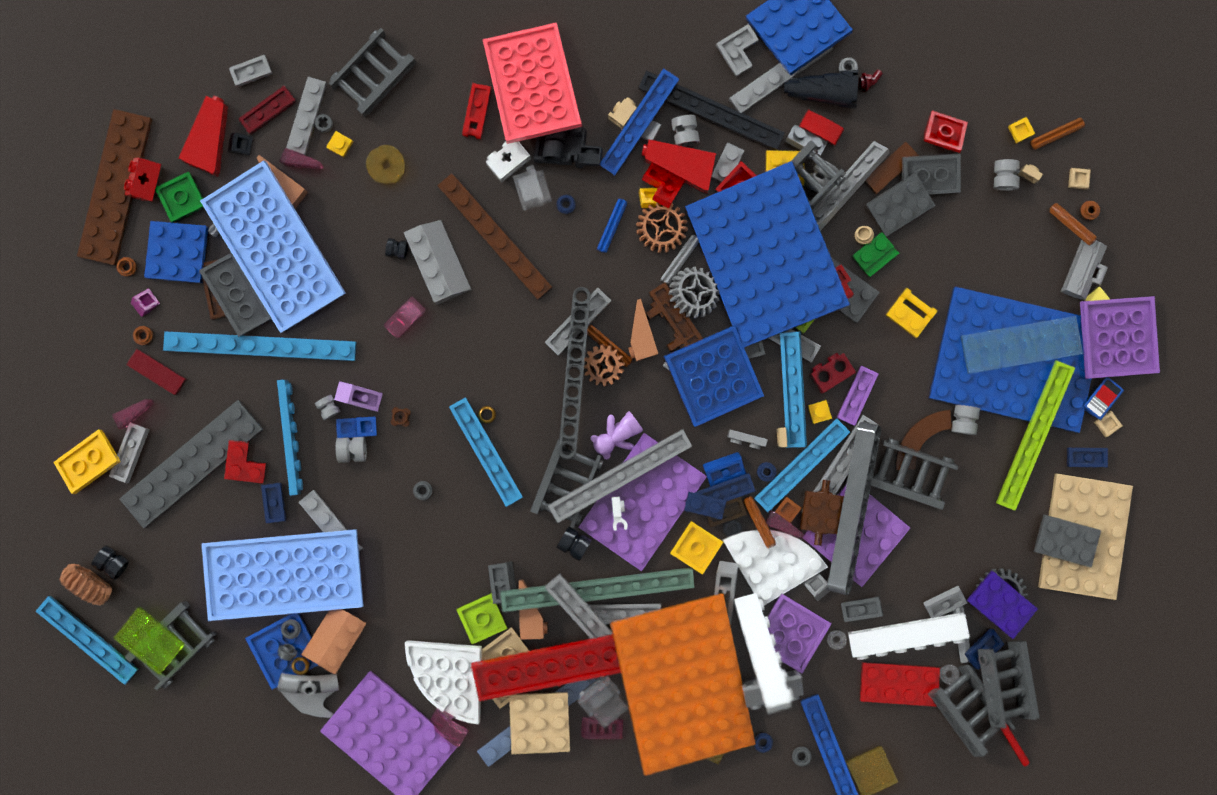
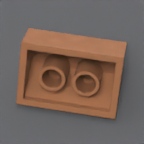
[301,609,366,675]

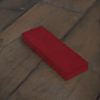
[239,86,296,135]
[126,349,187,395]

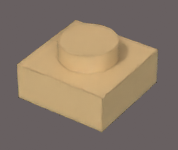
[1018,164,1043,184]

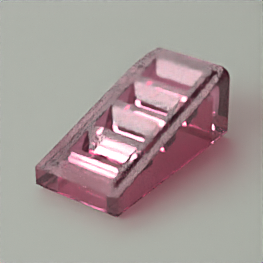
[279,148,323,169]
[112,399,154,429]
[765,510,804,538]
[581,717,623,739]

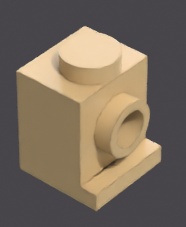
[608,97,637,129]

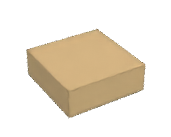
[1068,168,1091,190]
[1094,411,1122,437]
[776,428,787,447]

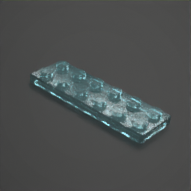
[961,316,1083,374]

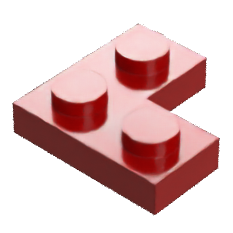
[642,164,684,208]
[224,440,266,483]

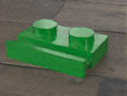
[852,232,899,277]

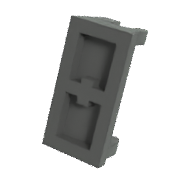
[488,561,516,604]

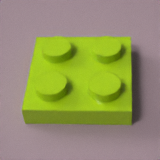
[456,593,508,645]

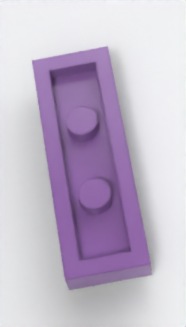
[837,366,879,426]

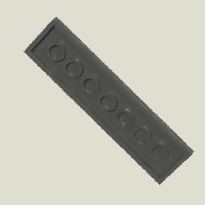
[120,400,264,528]

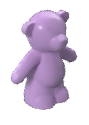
[590,411,643,460]

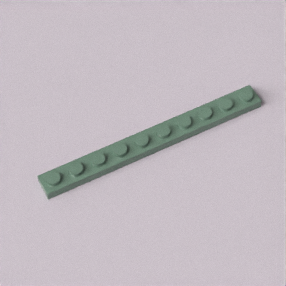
[500,567,694,612]

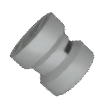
[315,395,341,421]

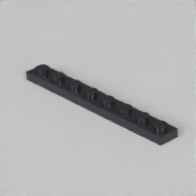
[638,71,785,151]

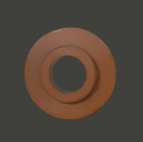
[1080,201,1100,220]
[117,257,136,277]
[133,326,153,345]

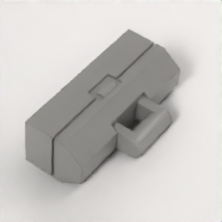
[1061,240,1108,300]

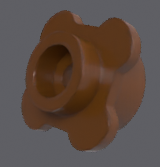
[391,407,411,427]

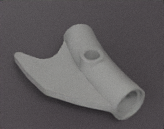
[277,673,339,718]

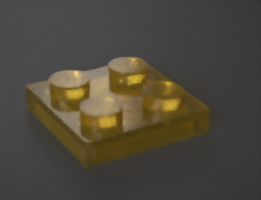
[846,745,898,795]

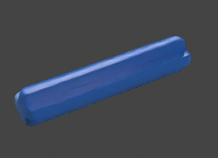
[597,199,627,253]

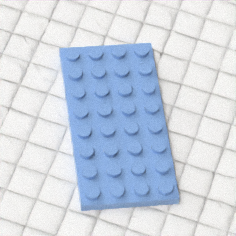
[200,161,346,333]
[202,529,364,621]

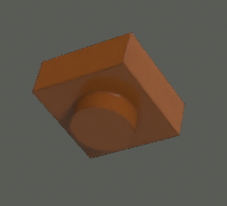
[774,496,802,523]

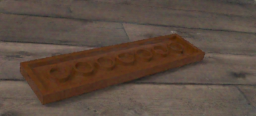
[77,109,152,266]

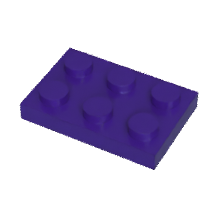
[967,571,1038,639]

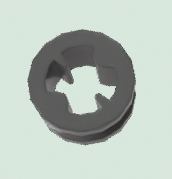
[315,114,333,133]

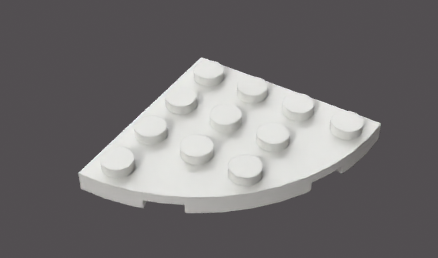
[723,530,828,605]
[405,640,482,724]

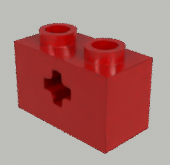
[124,157,161,202]

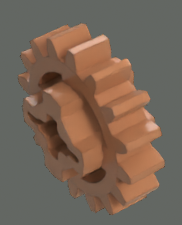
[584,344,625,386]

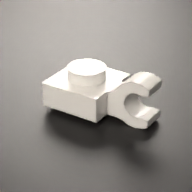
[612,497,628,531]

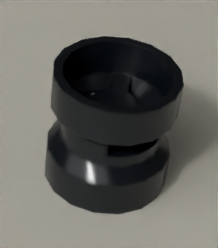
[385,238,408,260]

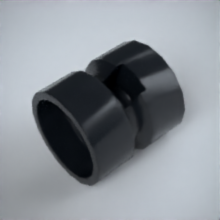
[556,526,592,561]
[91,545,129,581]

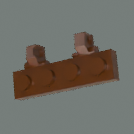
[646,282,703,352]

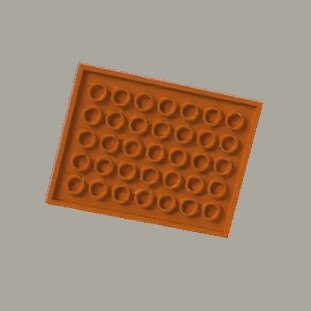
[610,593,756,776]

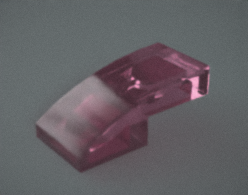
[384,297,426,339]
[430,708,469,748]

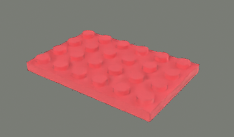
[483,23,582,144]

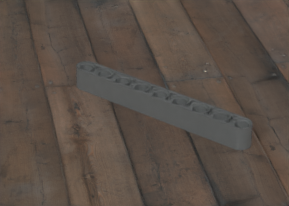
[559,287,590,459]
[827,422,881,595]

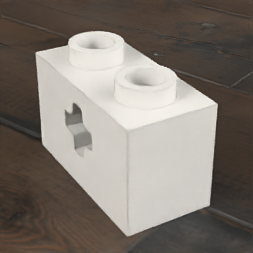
[486,141,531,183]

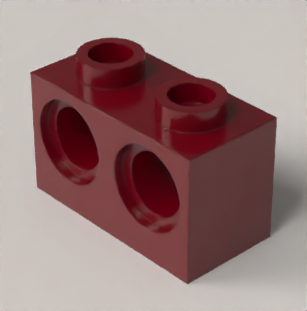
[809,353,856,394]

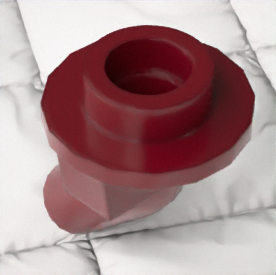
[858,70,883,92]

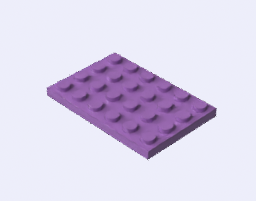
[578,433,707,571]
[320,670,459,795]

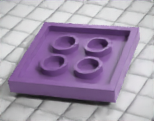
[767,593,831,673]

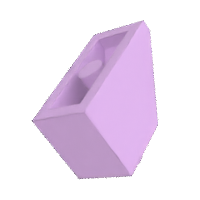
[334,381,383,412]

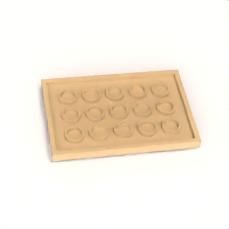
[1038,474,1133,600]

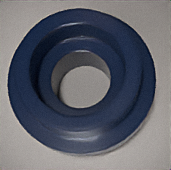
[557,195,576,214]
[757,462,776,482]
[754,733,773,753]

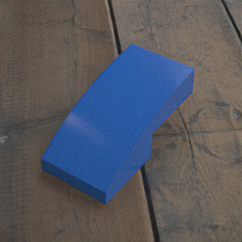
[336,416,377,438]

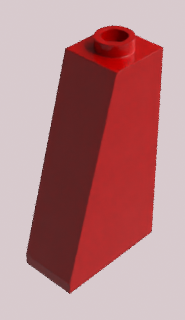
[178,96,228,177]
[642,140,716,194]

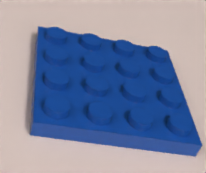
[746,0,853,76]
[664,326,764,427]

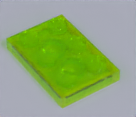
[114,607,186,675]

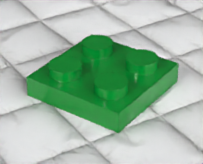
[155,171,204,223]

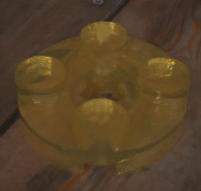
[366,145,405,184]

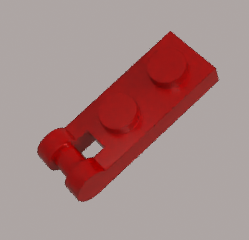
[462,83,492,139]

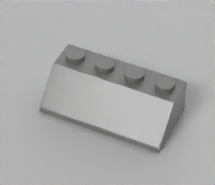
[404,220,471,305]

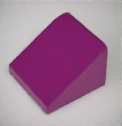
[131,288,160,317]

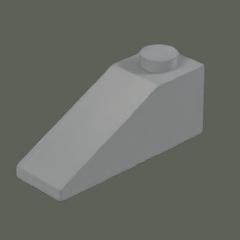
[715,561,739,625]

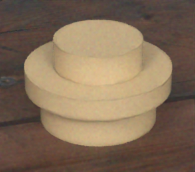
[855,226,874,245]

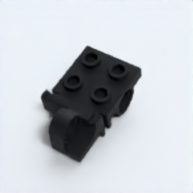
[533,127,602,169]

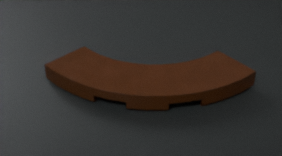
[895,410,952,470]

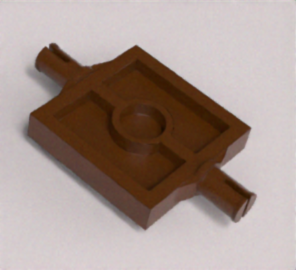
[800,480,844,546]

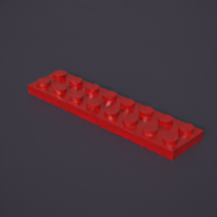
[471,634,621,701]

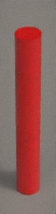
[1000,723,1030,766]

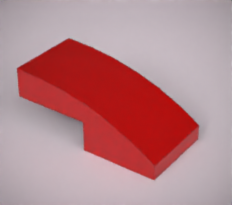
[799,110,844,146]

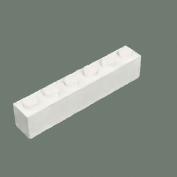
[734,593,793,714]
[848,613,969,660]

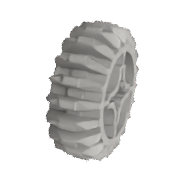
[669,266,720,318]

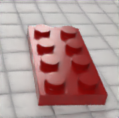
[860,662,940,707]

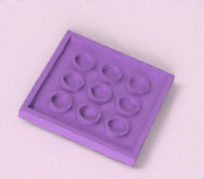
[1080,296,1160,379]
[802,483,910,587]

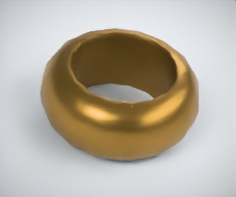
[478,406,496,424]
[291,657,310,675]

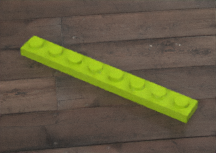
[996,360,1075,510]

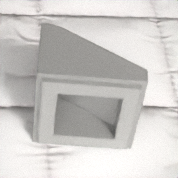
[641,121,661,141]
[803,573,830,601]

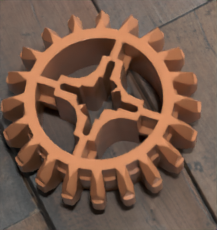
[636,203,688,253]
[60,564,112,605]

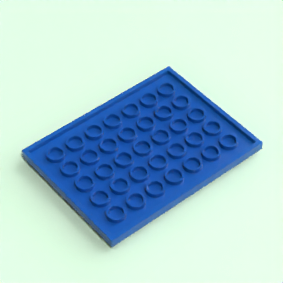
[685,161,850,348]
[929,287,1092,433]

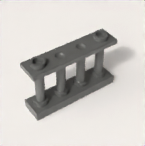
[329,28,416,118]
[791,140,846,209]
[871,438,958,510]
[530,439,603,528]
[125,601,217,690]
[978,641,1039,728]
[928,665,1015,757]

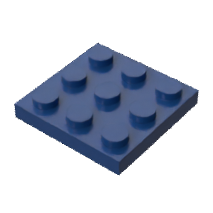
[144,221,208,283]
[245,613,318,689]

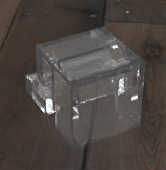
[513,165,552,210]
[577,676,629,728]

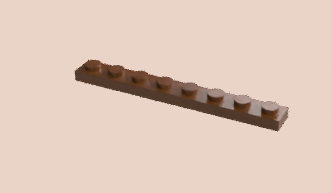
[437,173,552,300]

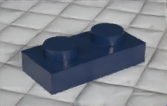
[1067,448,1108,467]
[261,483,286,523]
[684,492,726,520]
[965,629,1004,669]

